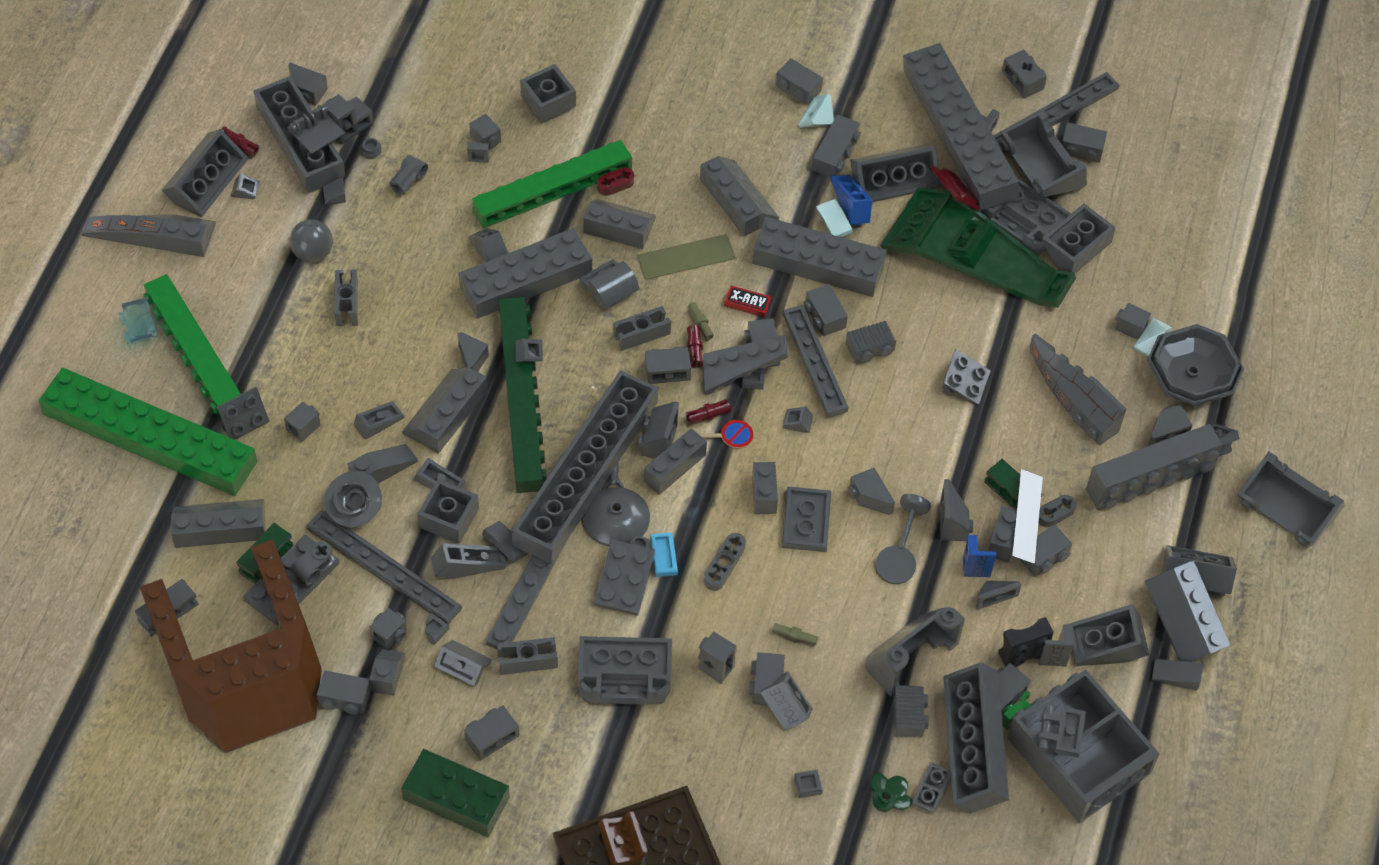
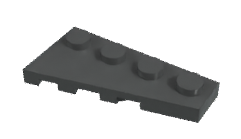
[703,335,788,395]

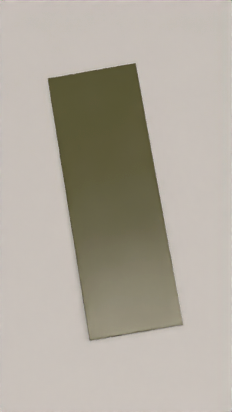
[637,234,736,279]

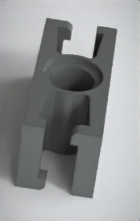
[335,269,358,326]
[613,306,671,351]
[135,578,199,637]
[497,637,558,675]

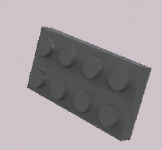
[243,535,339,626]

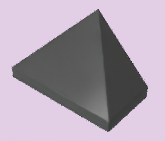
[976,581,1022,610]

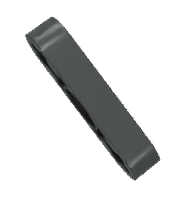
[704,533,746,591]

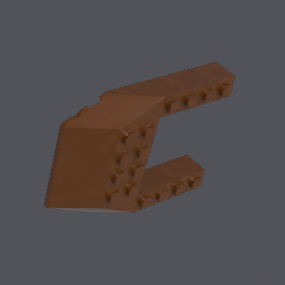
[140,540,322,753]

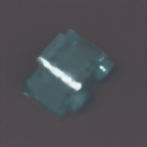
[119,298,157,344]

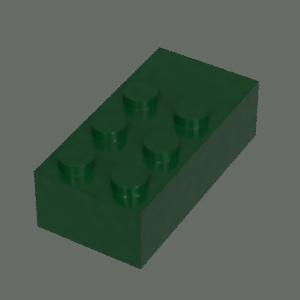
[401,748,510,837]

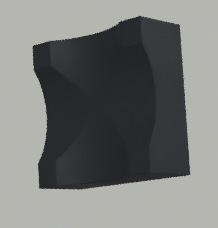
[998,617,1054,667]

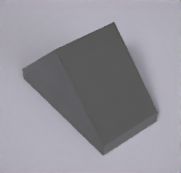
[457,332,489,372]

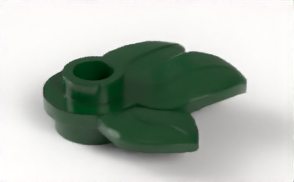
[870,772,913,812]

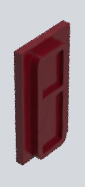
[931,165,980,211]

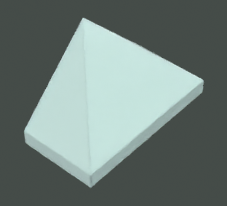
[798,93,834,128]
[1133,318,1172,357]

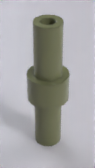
[688,302,714,340]
[772,623,819,645]

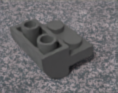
[579,259,640,310]

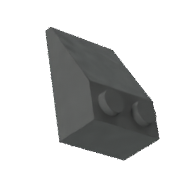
[1068,604,1149,665]

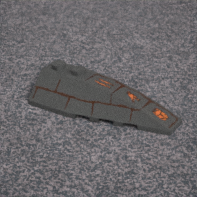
[81,214,216,257]
[1029,333,1126,445]

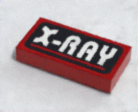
[724,285,771,317]

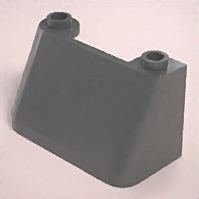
[1000,109,1087,198]
[1238,451,1345,547]
[865,607,965,696]

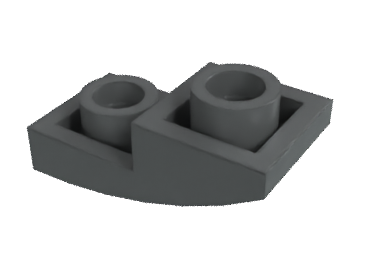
[912,762,951,813]

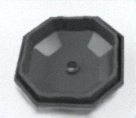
[1147,324,1244,406]

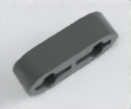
[1038,495,1076,527]

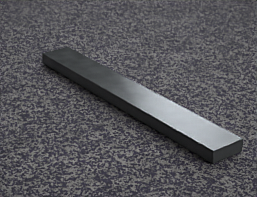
[993,72,1119,154]
[307,510,462,625]

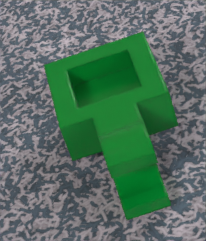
[1002,691,1032,730]

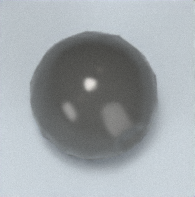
[289,219,333,263]

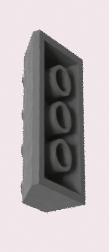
[162,129,248,217]
[850,144,941,201]
[700,156,779,236]
[402,367,488,453]
[171,499,266,548]
[1145,560,1230,662]

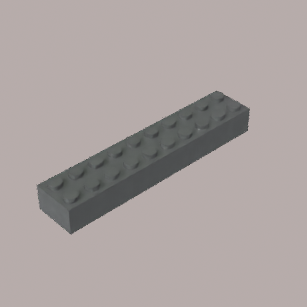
[903,43,1019,211]
[512,370,659,564]

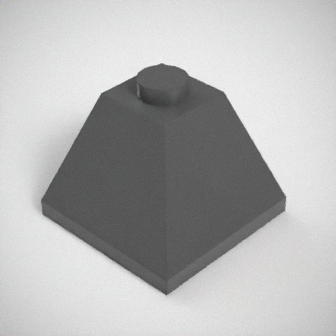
[940,479,973,541]

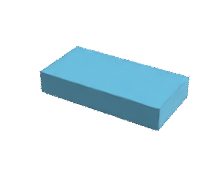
[650,532,678,577]

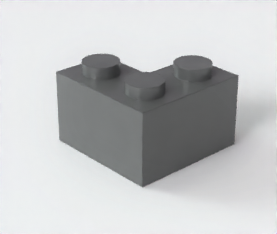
[323,94,373,145]

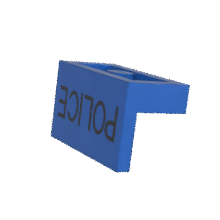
[963,535,996,577]

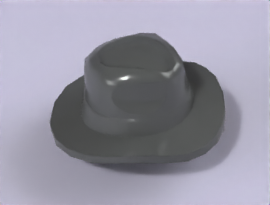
[324,470,382,527]

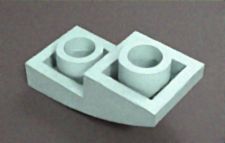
[816,199,853,237]

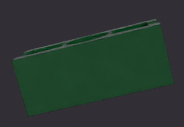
[984,459,1042,510]
[236,523,293,584]

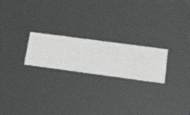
[1013,469,1043,563]

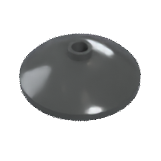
[583,487,650,547]

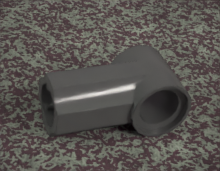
[389,155,428,195]

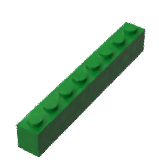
[472,140,632,229]
[143,274,241,420]

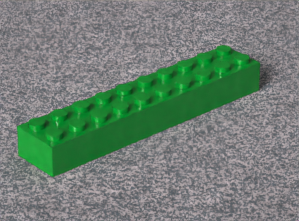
[38,367,257,496]

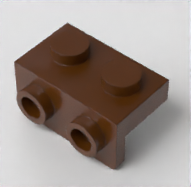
[598,811,647,865]

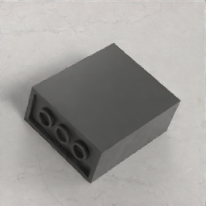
[1007,670,1160,823]

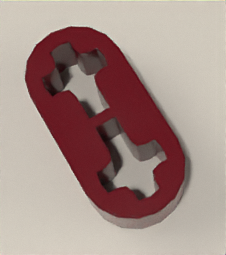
[597,168,634,196]

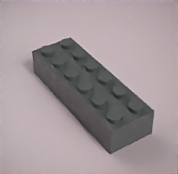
[253,76,345,192]
[752,217,887,297]
[458,228,592,319]
[1086,424,1223,510]
[943,662,1009,813]

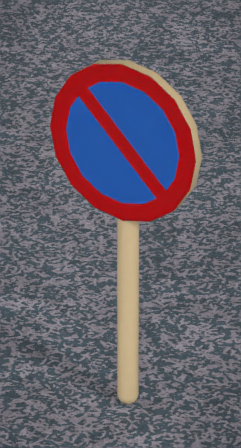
[680,420,754,449]

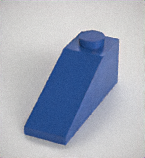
[831,175,873,226]

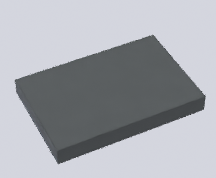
[782,486,831,552]

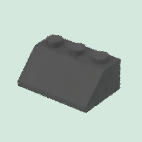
[583,199,656,249]
[1042,203,1115,273]
[1163,545,1237,596]

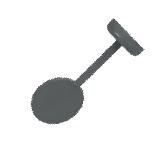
[876,494,931,584]

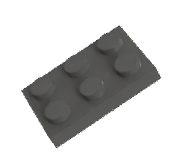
[594,539,656,616]

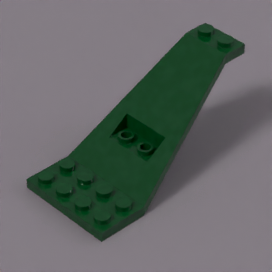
[880,187,1076,308]

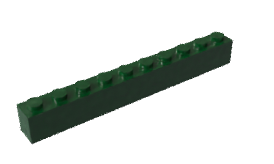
[499,297,547,493]

